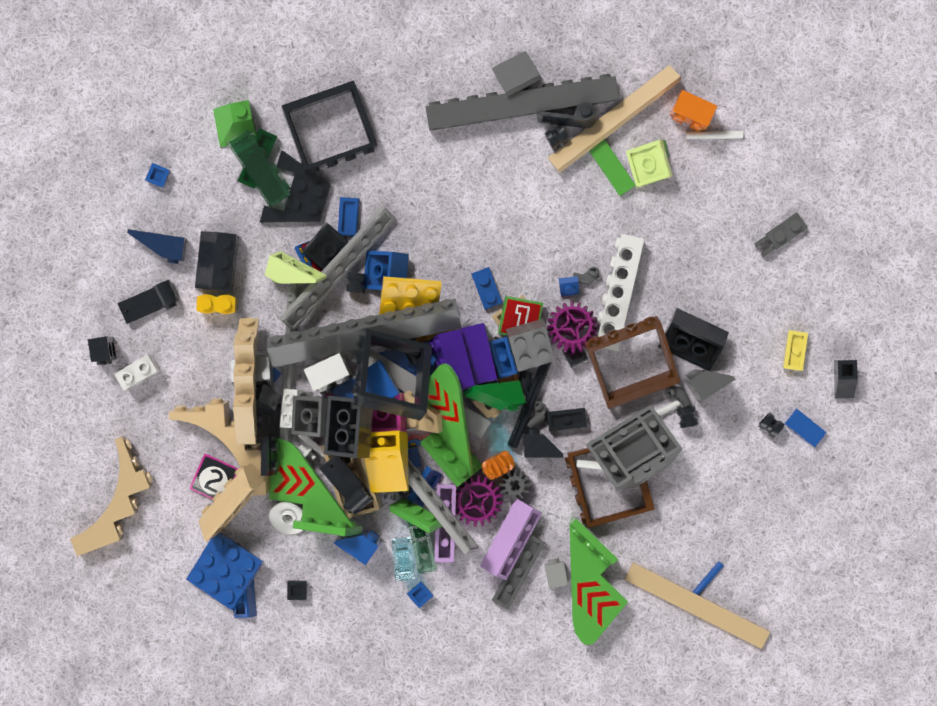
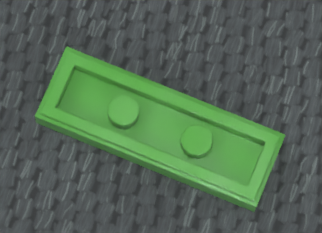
[589,139,636,196]

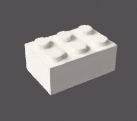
[304,353,352,393]

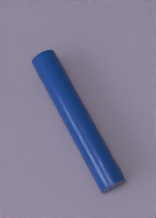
[692,561,724,595]

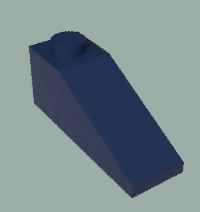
[127,229,187,264]

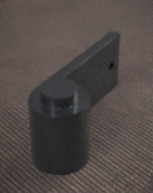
[537,102,596,128]
[117,279,179,324]
[319,456,374,514]

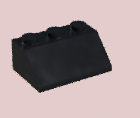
[195,231,239,292]
[658,308,729,371]

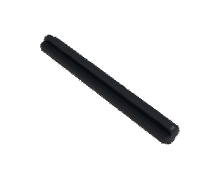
[507,362,552,448]

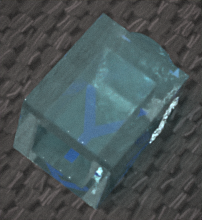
[487,424,508,452]

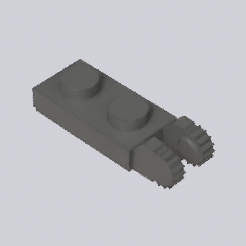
[754,212,808,257]

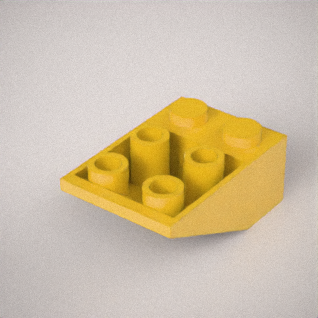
[364,431,409,493]

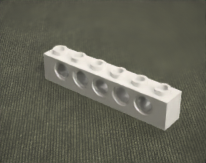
[594,234,644,352]

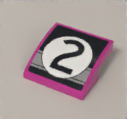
[189,454,238,499]

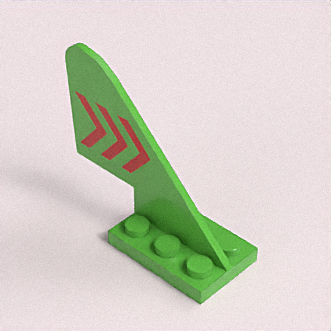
[420,364,482,487]
[269,439,363,536]
[568,517,628,645]

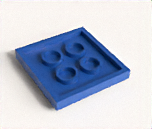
[186,532,264,610]

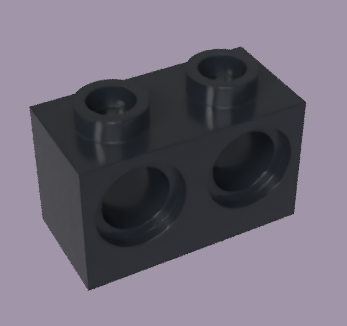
[87,336,117,365]

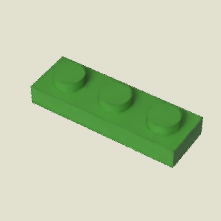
[390,498,442,533]

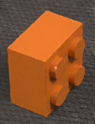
[670,90,718,132]

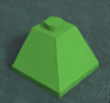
[213,100,257,147]

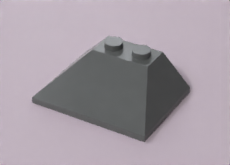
[586,405,683,490]

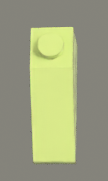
[265,251,327,284]

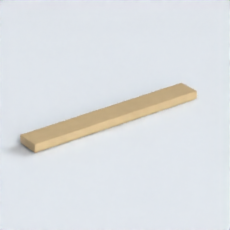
[548,65,682,173]
[624,562,770,649]

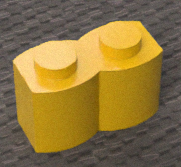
[196,294,238,314]

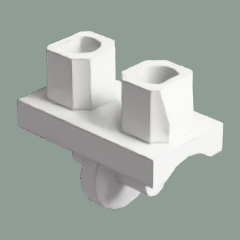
[297,435,325,461]

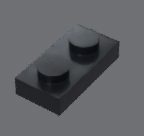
[547,407,587,431]

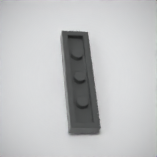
[492,534,545,610]

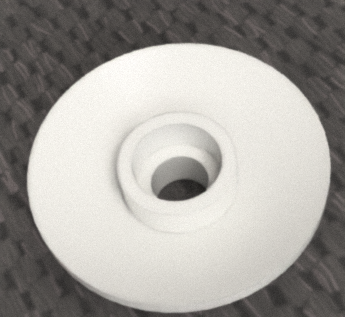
[269,502,303,534]

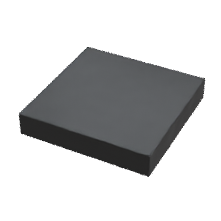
[492,51,542,96]

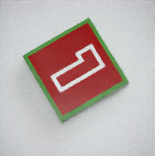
[497,295,543,335]

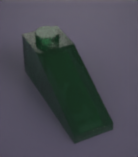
[408,522,437,573]

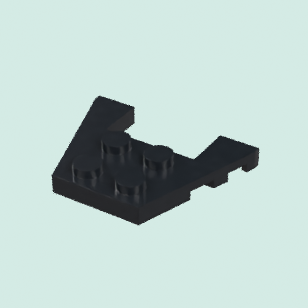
[259,150,331,223]

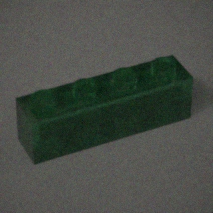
[226,130,291,207]

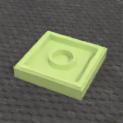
[626,139,673,188]

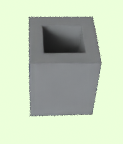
[544,558,568,588]

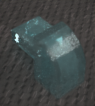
[392,537,415,581]

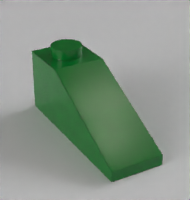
[463,381,526,412]

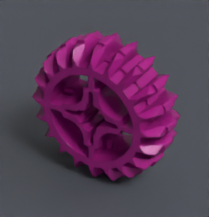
[546,302,599,353]
[451,475,503,527]

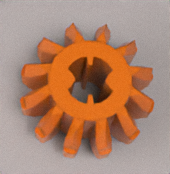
[481,450,515,479]

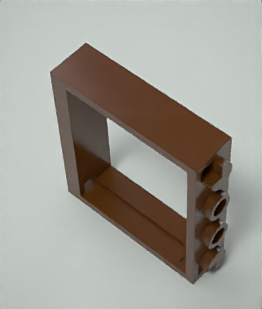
[584,316,681,409]
[564,447,655,528]

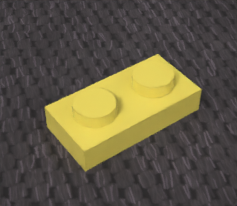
[783,330,808,371]

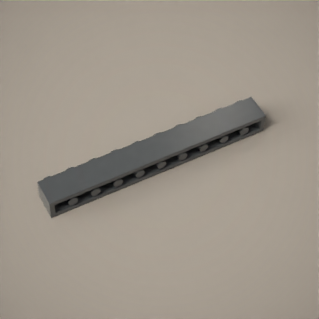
[425,74,619,131]
[267,298,462,368]

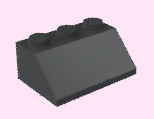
[684,369,735,401]

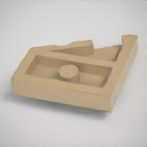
[404,391,443,433]

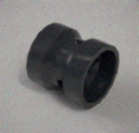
[544,125,570,150]
[346,272,366,293]
[676,406,699,428]
[758,412,785,439]

